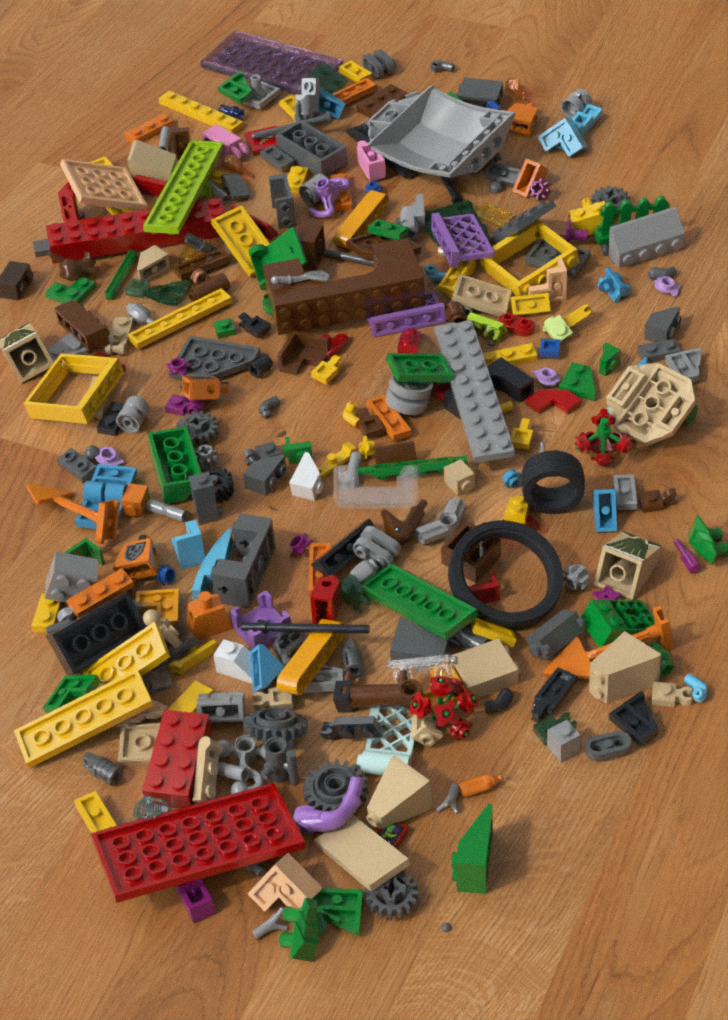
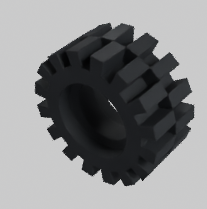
[201,467,234,503]

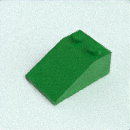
[451,804,493,894]

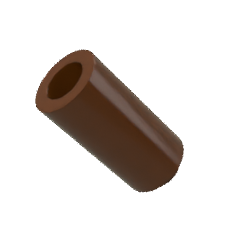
[188,273,230,302]

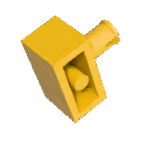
[570,198,605,235]

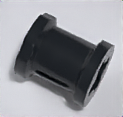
[247,353,273,378]

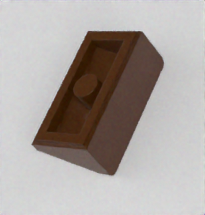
[374,441,417,464]

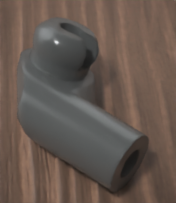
[258,395,280,418]

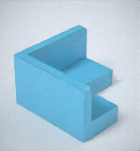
[537,118,588,157]
[171,520,205,570]

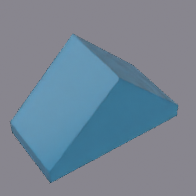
[250,644,285,693]

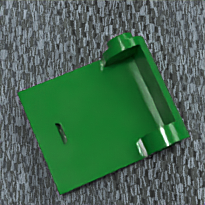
[248,226,308,291]

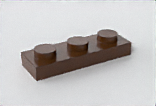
[173,248,230,281]

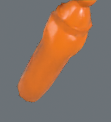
[459,774,503,797]

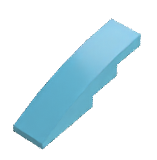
[555,104,603,151]
[192,529,234,600]

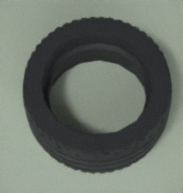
[521,450,585,514]

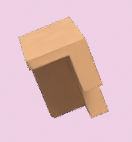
[528,258,567,303]
[248,853,322,912]

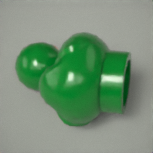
[649,643,675,677]

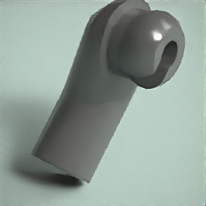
[430,60,455,72]
[648,267,677,280]

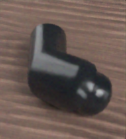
[484,688,514,713]

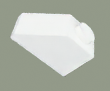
[289,452,323,501]
[213,639,252,683]

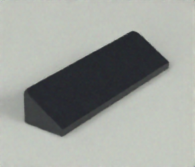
[311,518,376,577]

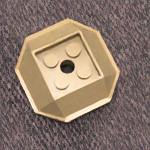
[606,363,696,446]

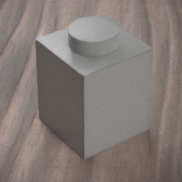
[547,720,580,763]

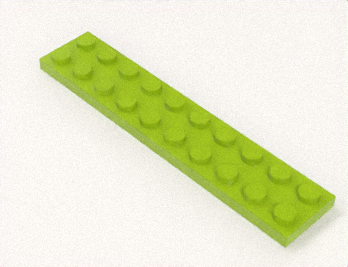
[143,140,224,235]

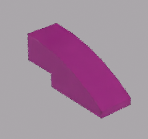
[175,879,216,923]

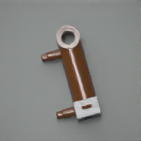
[333,669,425,712]

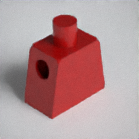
[310,575,341,624]

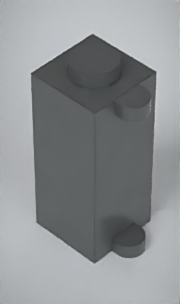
[189,471,223,525]
[526,610,585,659]

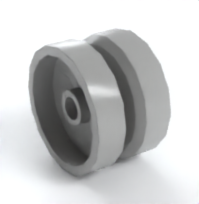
[385,372,433,415]

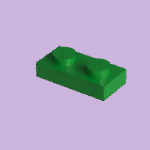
[368,219,409,240]

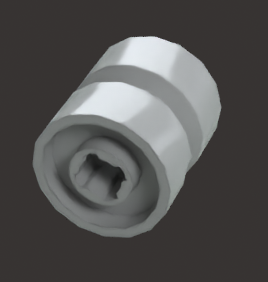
[561,89,592,119]
[299,174,328,205]
[116,396,150,433]

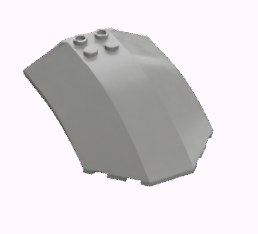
[368,85,516,178]

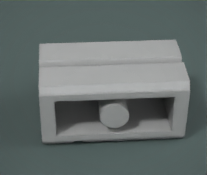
[197,692,246,723]

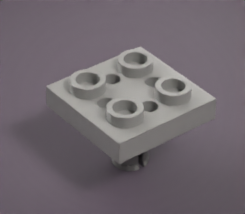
[243,74,280,110]

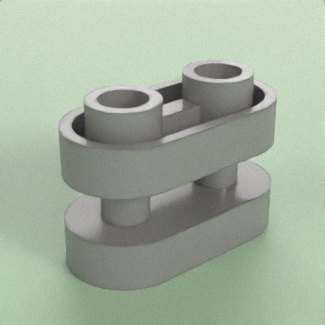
[353,526,401,570]

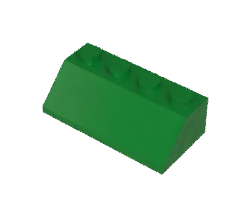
[148,426,201,504]

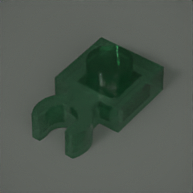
[340,574,371,613]
[533,712,577,746]

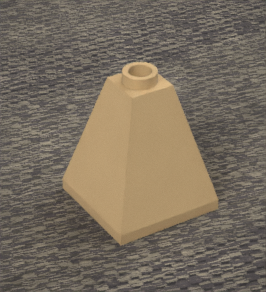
[366,755,433,829]

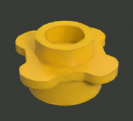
[359,436,375,460]

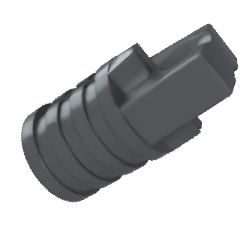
[342,638,365,679]
[83,752,124,786]

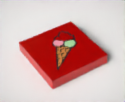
[244,125,277,156]

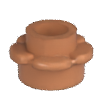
[191,269,208,285]

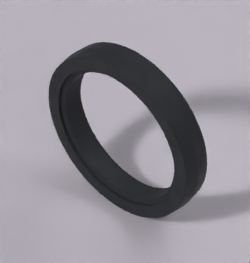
[448,520,563,630]

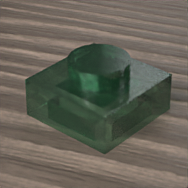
[125,278,150,298]

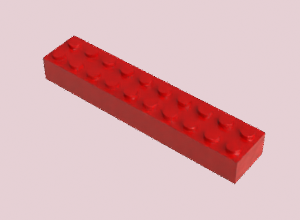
[46,198,225,264]

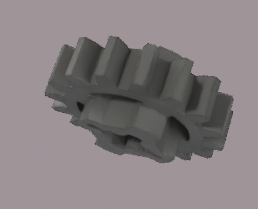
[591,186,630,208]
[176,411,219,447]
[365,870,419,921]

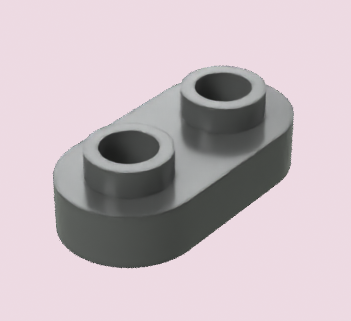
[585,731,631,761]

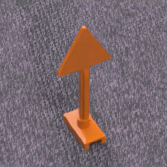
[27,483,120,544]
[543,606,674,679]

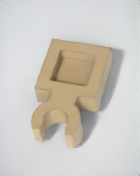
[651,682,692,707]
[253,687,293,711]

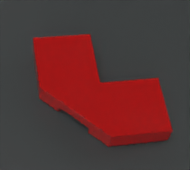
[526,390,582,414]

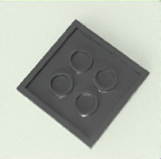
[487,200,556,245]

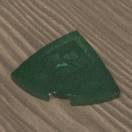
[143,280,193,306]

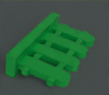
[593,196,670,245]

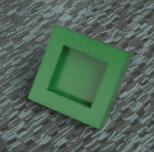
[213,318,236,339]

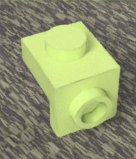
[542,315,573,343]

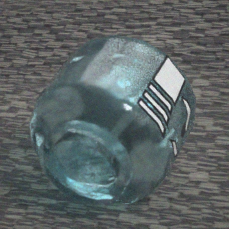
[134,796,170,820]

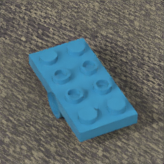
[75,464,137,529]

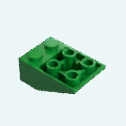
[581,599,655,647]

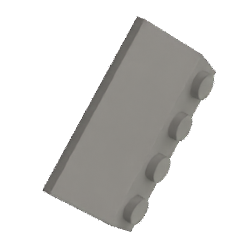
[609,207,685,268]

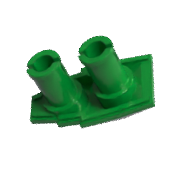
[688,515,728,564]
[279,898,320,962]

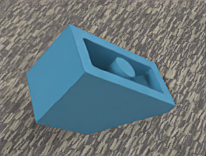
[319,88,345,119]
[592,489,617,532]

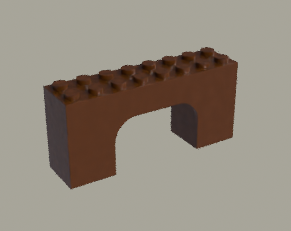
[263,238,425,335]

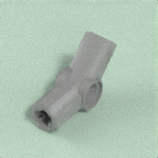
[416,497,466,545]

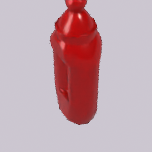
[326,333,349,357]

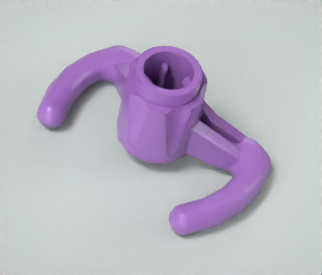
[308,177,351,218]

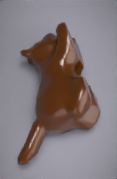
[48,252,100,281]

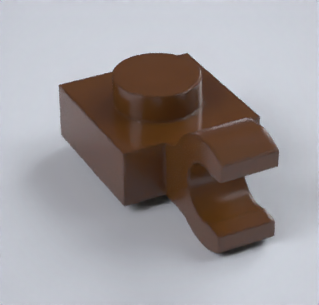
[358,408,385,439]
[639,488,677,513]

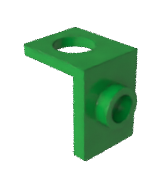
[64,538,105,566]

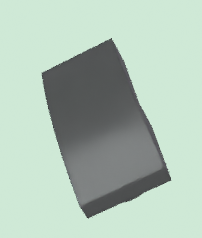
[221,173,250,200]

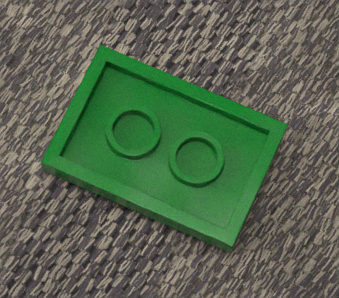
[386,353,455,383]

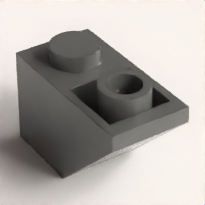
[644,307,682,342]
[243,454,287,496]

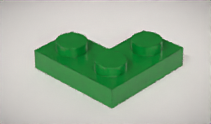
[45,276,97,304]
[43,675,101,714]

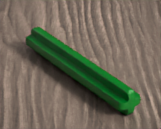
[104,250,138,300]

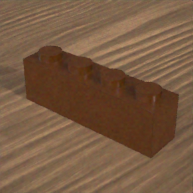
[54,299,110,352]

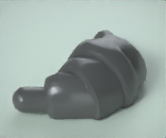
[273,632,308,666]

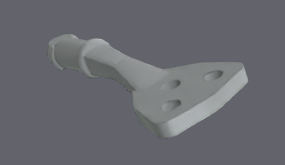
[271,271,330,285]

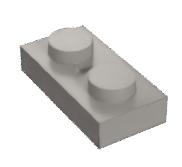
[613,474,637,510]

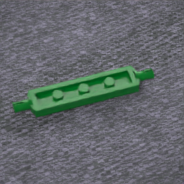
[357,455,468,479]

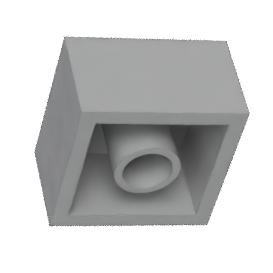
[45,552,98,603]

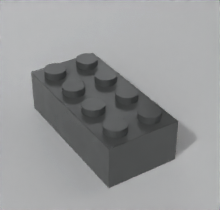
[276,120,348,176]

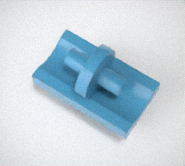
[597,267,631,302]

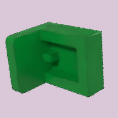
[599,342,621,376]
[282,437,313,465]

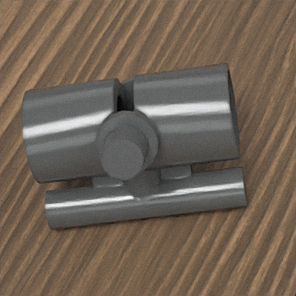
[260,737,299,786]

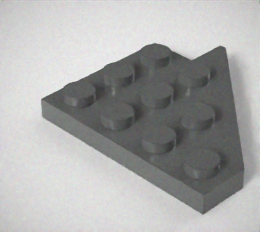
[168,336,261,392]

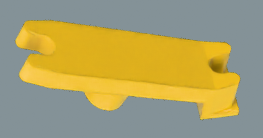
[563,304,594,328]
[317,442,357,479]
[169,639,218,675]

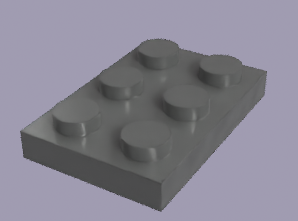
[525,238,591,278]

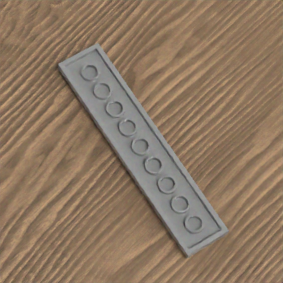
[434,321,515,463]

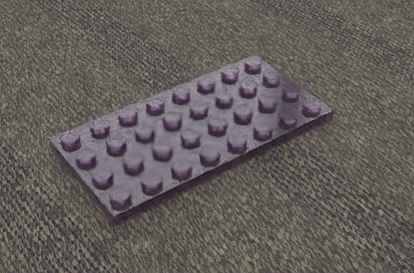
[200,30,343,95]

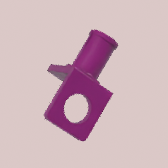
[559,219,588,243]

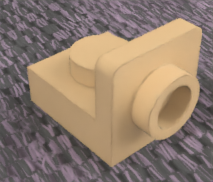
[411,714,443,747]

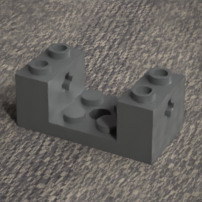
[210,513,276,609]

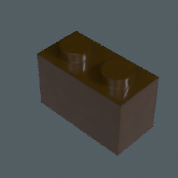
[0,261,33,300]

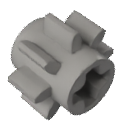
[195,445,219,470]
[563,564,590,591]

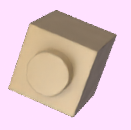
[444,459,475,496]

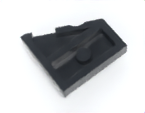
[609,691,658,747]

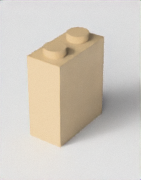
[450,638,520,699]

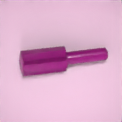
[674,539,701,574]

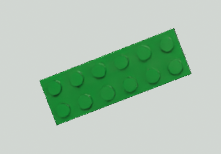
[359,563,479,640]

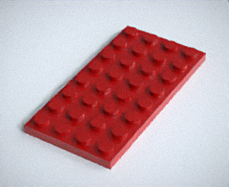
[91,782,306,903]

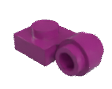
[165,394,204,416]

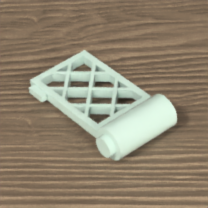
[357,706,415,776]

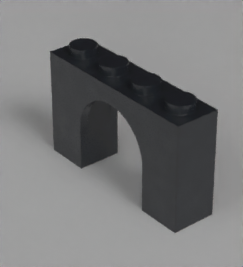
[444,357,534,420]

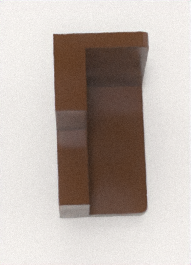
[171,120,191,160]
[278,331,329,376]

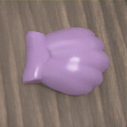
[654,276,681,296]
[533,367,560,387]
[95,446,124,466]

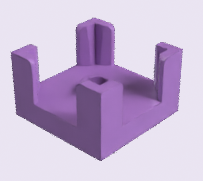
[230,591,291,649]

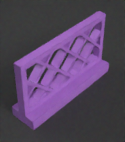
[431,213,494,268]
[366,291,446,337]

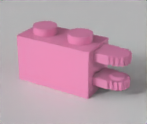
[202,124,250,160]
[357,140,386,181]

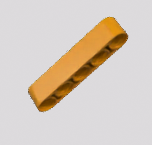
[333,190,389,249]
[277,619,345,695]

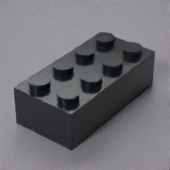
[46,592,146,674]

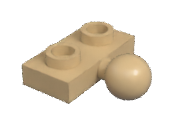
[143,609,182,649]

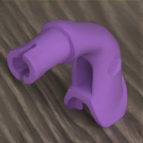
[293,777,365,835]

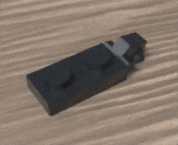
[531,667,578,724]
[320,716,384,740]

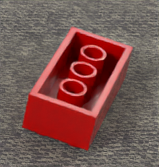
[142,710,213,808]

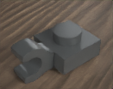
[244,441,281,466]

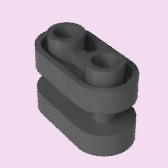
[362,49,396,79]

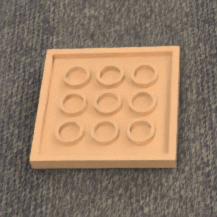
[60,159,147,211]

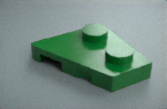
[218,71,253,104]
[559,362,596,401]
[313,888,364,936]

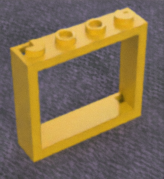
[480,219,579,296]
[23,353,124,424]

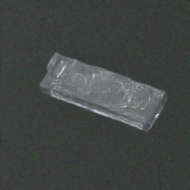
[387,654,458,682]

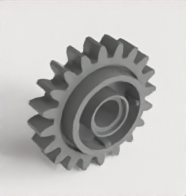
[244,707,308,742]
[303,759,369,815]

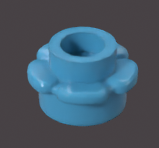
[502,469,522,488]

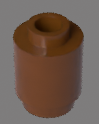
[445,301,467,323]

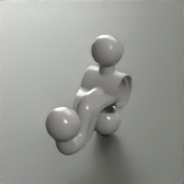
[218,735,266,794]

